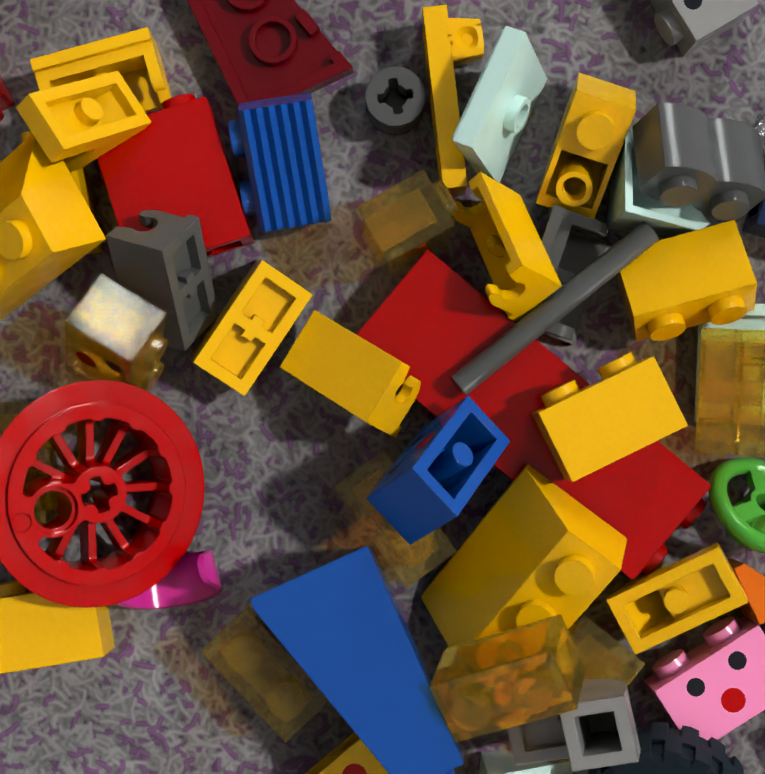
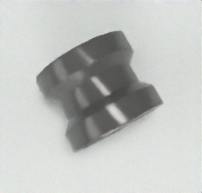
[365,66,425,135]

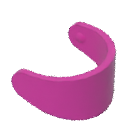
[116,549,222,610]

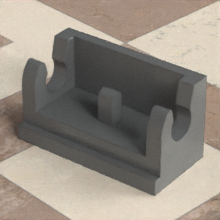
[516,205,610,345]
[106,210,219,351]

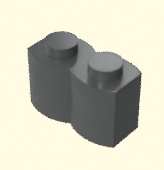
[633,103,765,220]

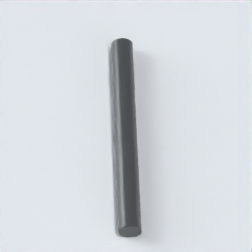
[451,222,659,396]

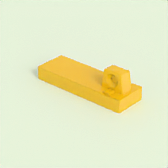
[421,5,484,198]

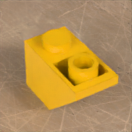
[536,72,636,219]

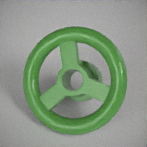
[708,457,765,554]

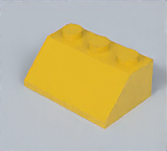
[0,134,106,321]
[421,464,627,698]

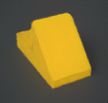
[16,71,152,172]
[606,542,748,655]

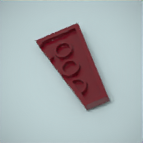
[187,0,353,106]

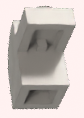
[502,679,641,772]

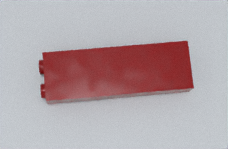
[356,249,712,580]

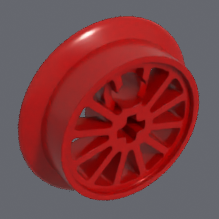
[0,380,205,608]

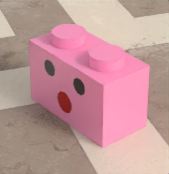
[644,616,765,740]

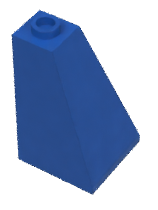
[250,546,464,774]

